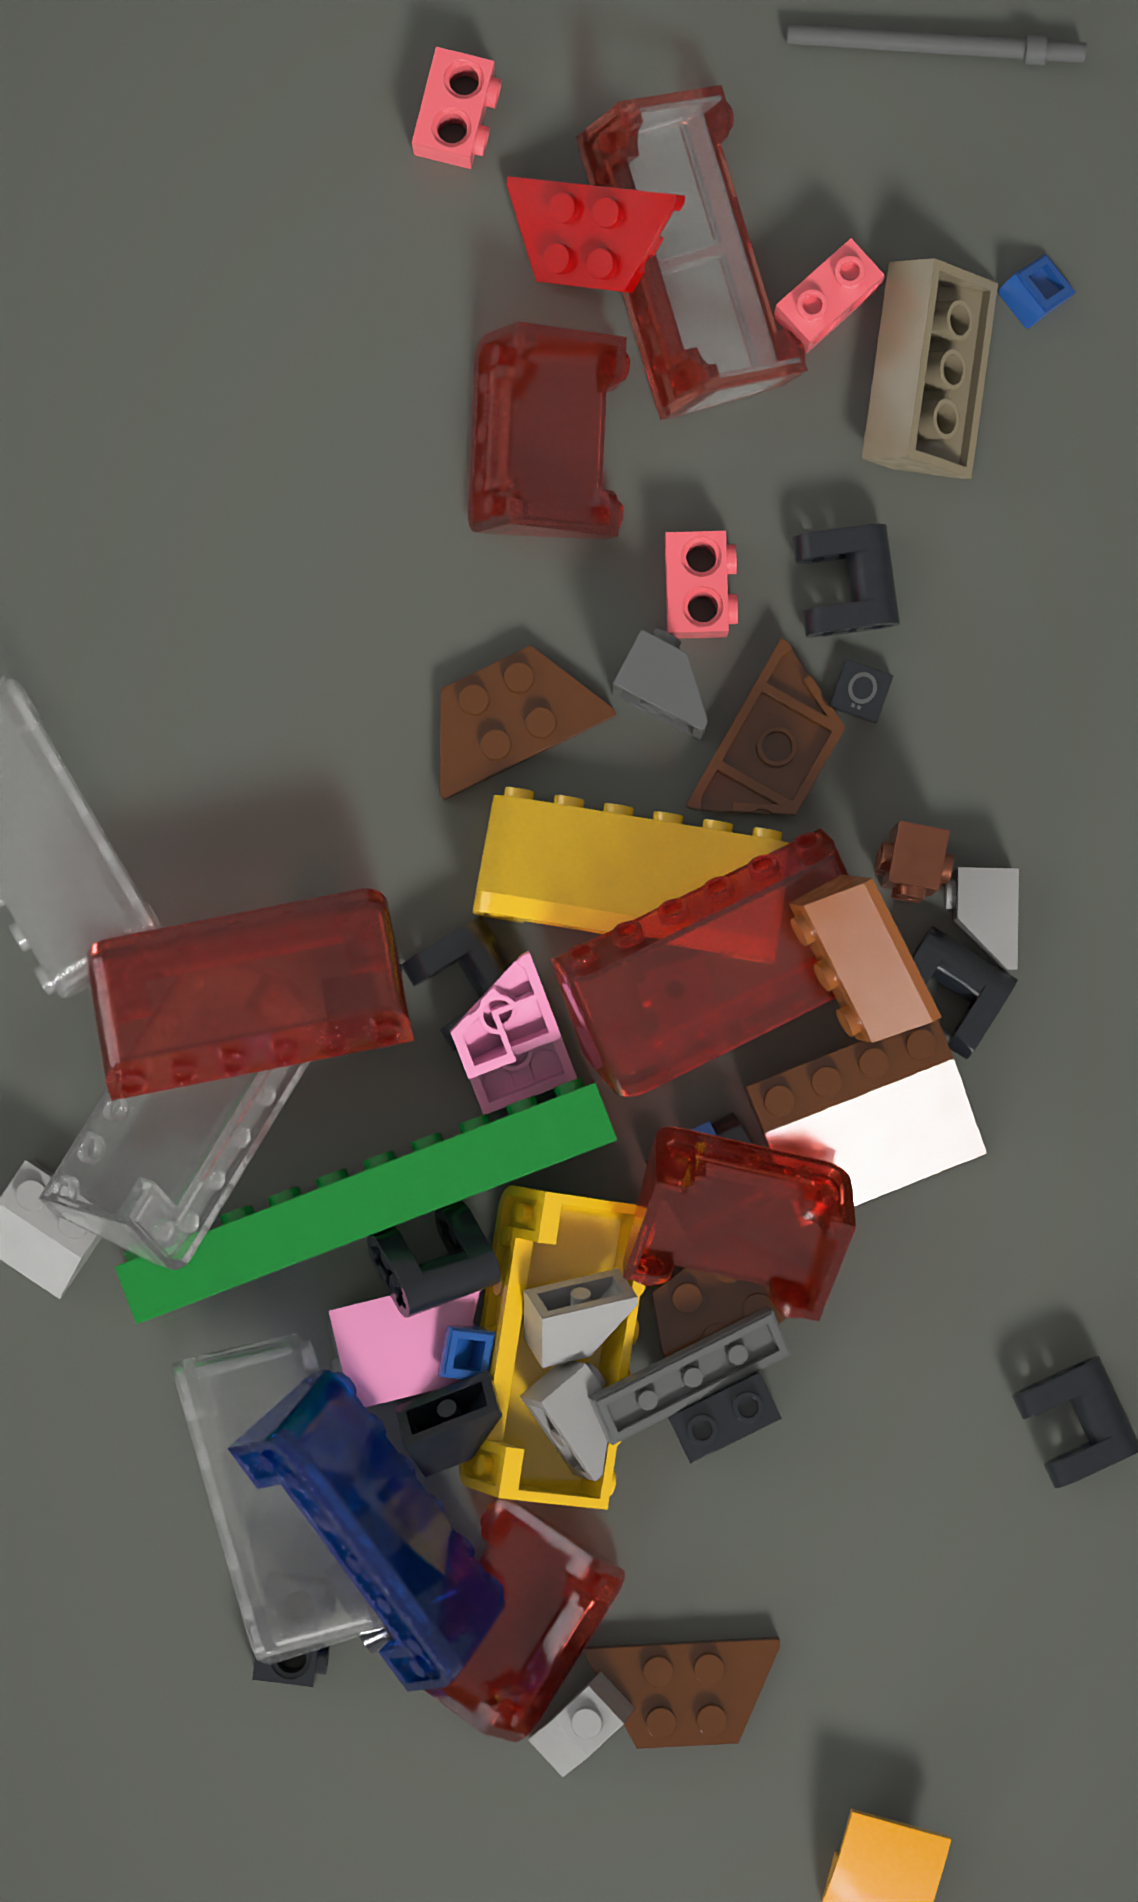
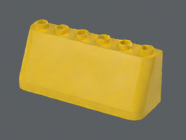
[473,787,791,964]
[459,1185,654,1510]

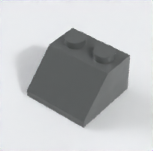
[612,628,708,741]

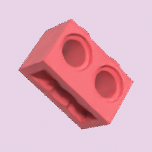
[412,47,502,169]
[773,238,885,354]
[664,531,738,639]

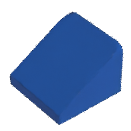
[998,253,1076,329]
[438,1325,496,1379]

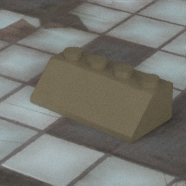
[862,258,998,479]

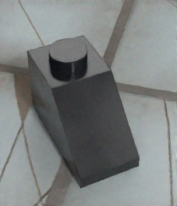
[395,1370,502,1478]

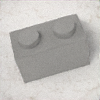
[0,1159,117,1299]

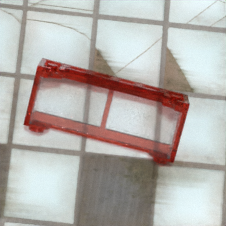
[576,85,808,420]

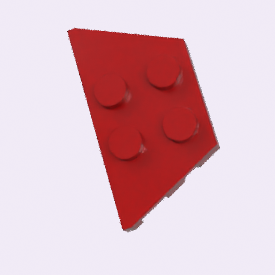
[506,176,685,293]

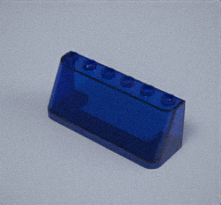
[227,1369,505,1692]

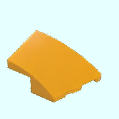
[822,1809,952,1902]

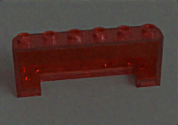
[551,828,848,1097]
[87,888,414,1101]

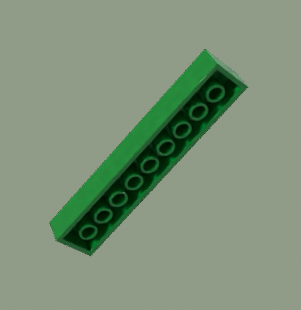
[115,1077,617,1325]

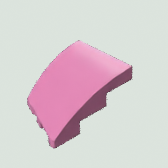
[450,951,577,1115]
[329,1290,482,1410]

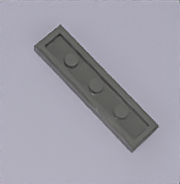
[588,1306,791,1445]

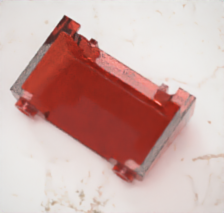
[467,321,630,539]
[622,1126,856,1322]
[393,1498,625,1742]

